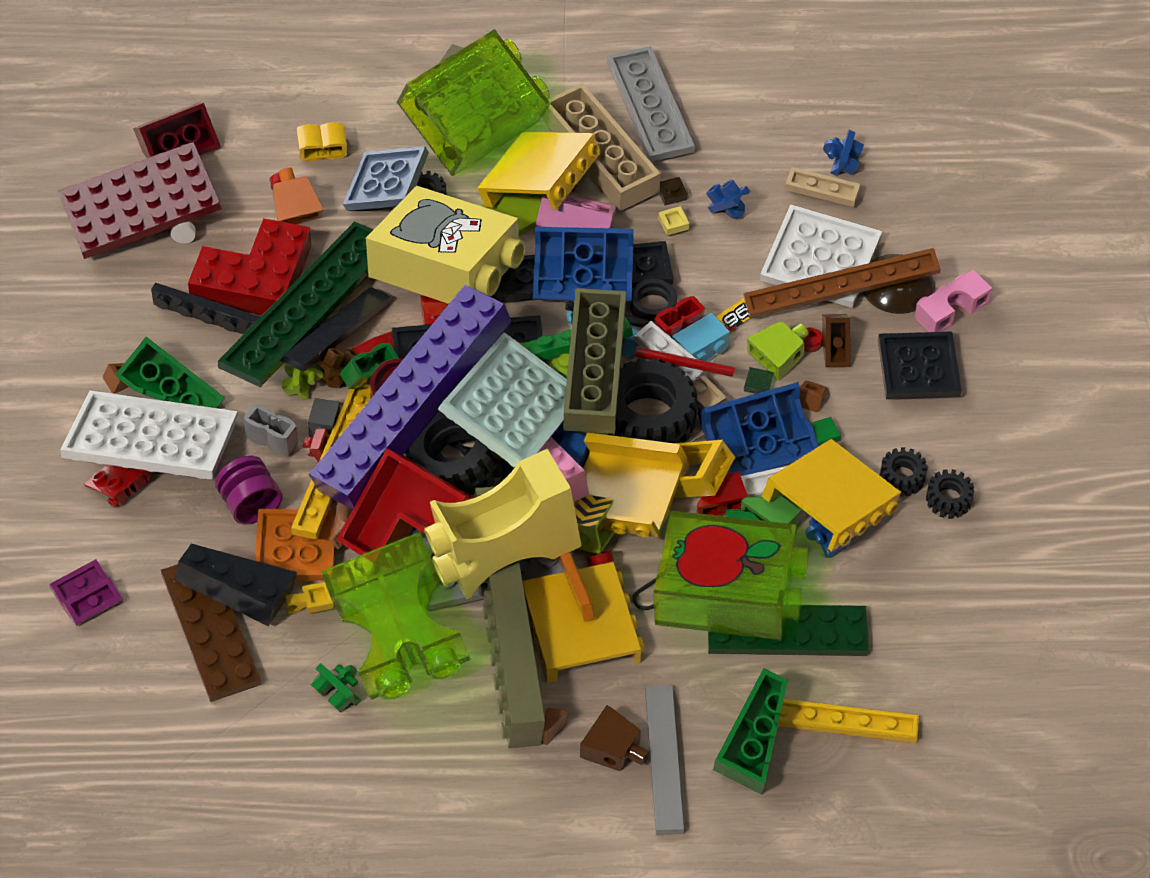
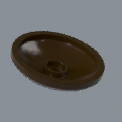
[863,254,934,314]

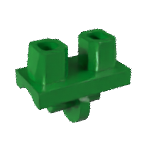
[310,663,361,712]

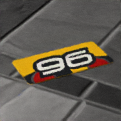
[716,298,750,332]

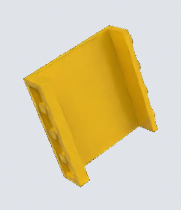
[477,132,601,210]
[574,432,687,538]
[761,439,901,552]
[522,562,644,683]

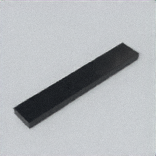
[283,287,391,372]

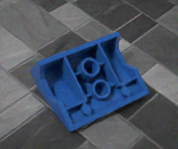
[533,226,634,302]
[697,382,818,476]

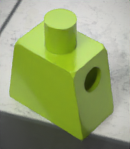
[747,321,809,381]

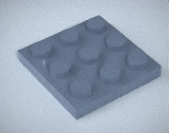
[343,146,429,211]

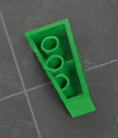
[713,668,788,795]

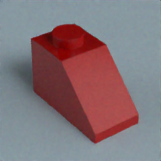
[696,472,748,522]

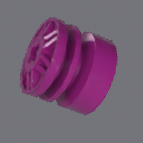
[215,455,283,525]

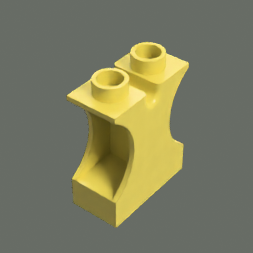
[424,449,581,600]

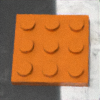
[255,509,336,581]

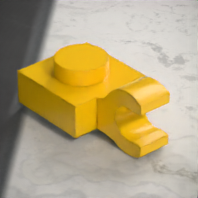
[285,581,334,614]

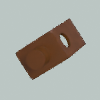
[580,705,649,771]

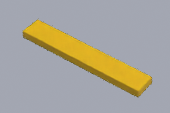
[778,699,919,743]

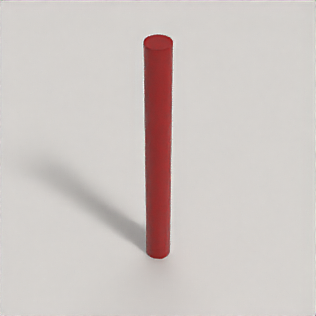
[634,346,735,377]

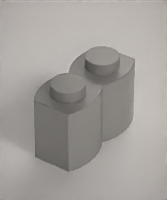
[243,405,298,456]

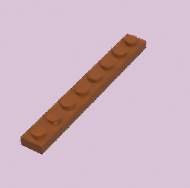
[743,248,941,319]

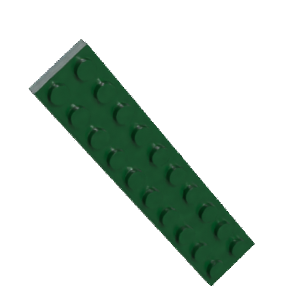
[218,221,373,388]

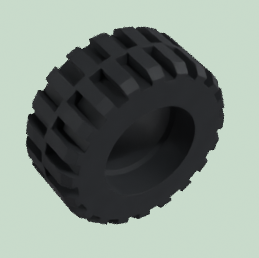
[608,358,698,444]
[405,411,506,496]

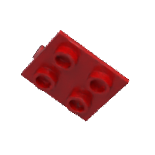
[84,465,152,508]

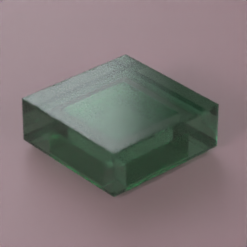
[744,367,774,394]

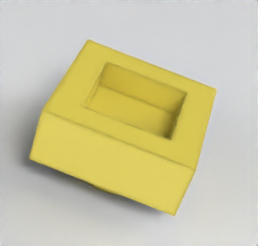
[658,206,690,236]

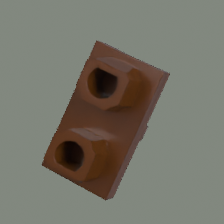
[314,348,359,388]

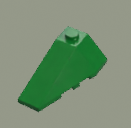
[114,337,225,408]

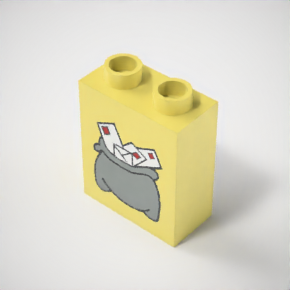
[366,186,526,304]

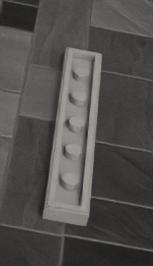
[645,685,684,835]

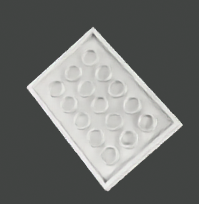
[60,391,237,479]

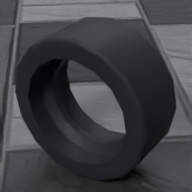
[630,279,677,321]

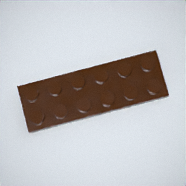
[161,564,261,702]

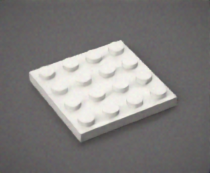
[760,204,882,308]

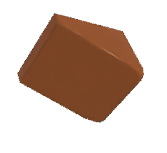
[103,363,129,393]
[799,380,828,412]
[542,708,567,745]

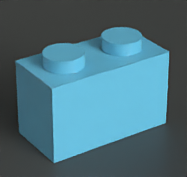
[672,313,730,361]

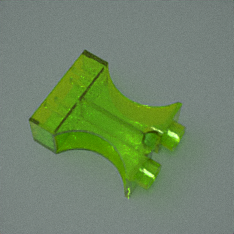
[321,532,471,700]

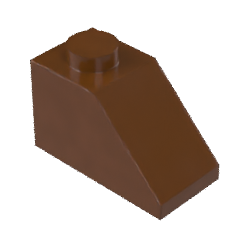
[822,314,850,367]

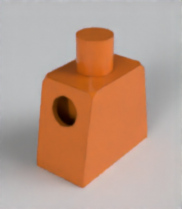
[273,167,323,224]

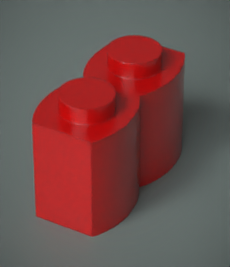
[654,296,705,338]

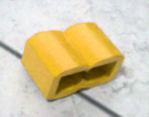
[297,122,347,161]

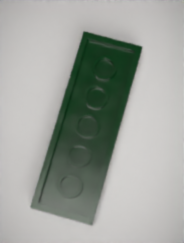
[707,603,869,656]

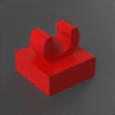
[302,429,330,462]

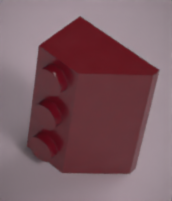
[133,103,221,158]

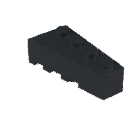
[175,543,297,627]

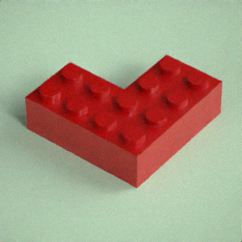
[188,218,312,315]
[336,448,473,569]

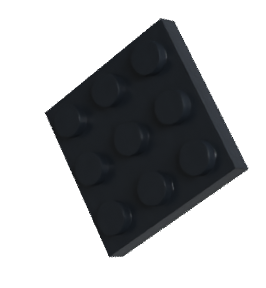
[878,331,962,399]

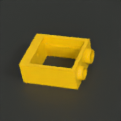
[673,440,735,498]

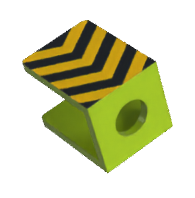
[575,495,615,554]

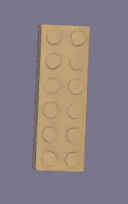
[543,83,661,211]

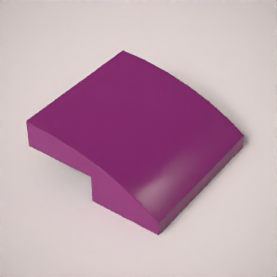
[50,559,123,626]

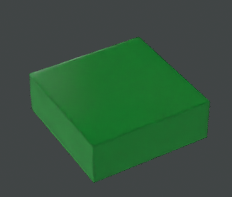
[810,417,841,447]

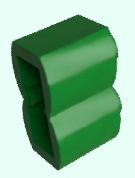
[340,343,399,389]

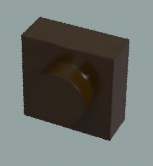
[659,177,687,206]

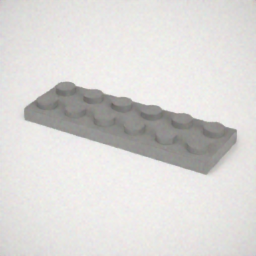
[607,46,695,162]

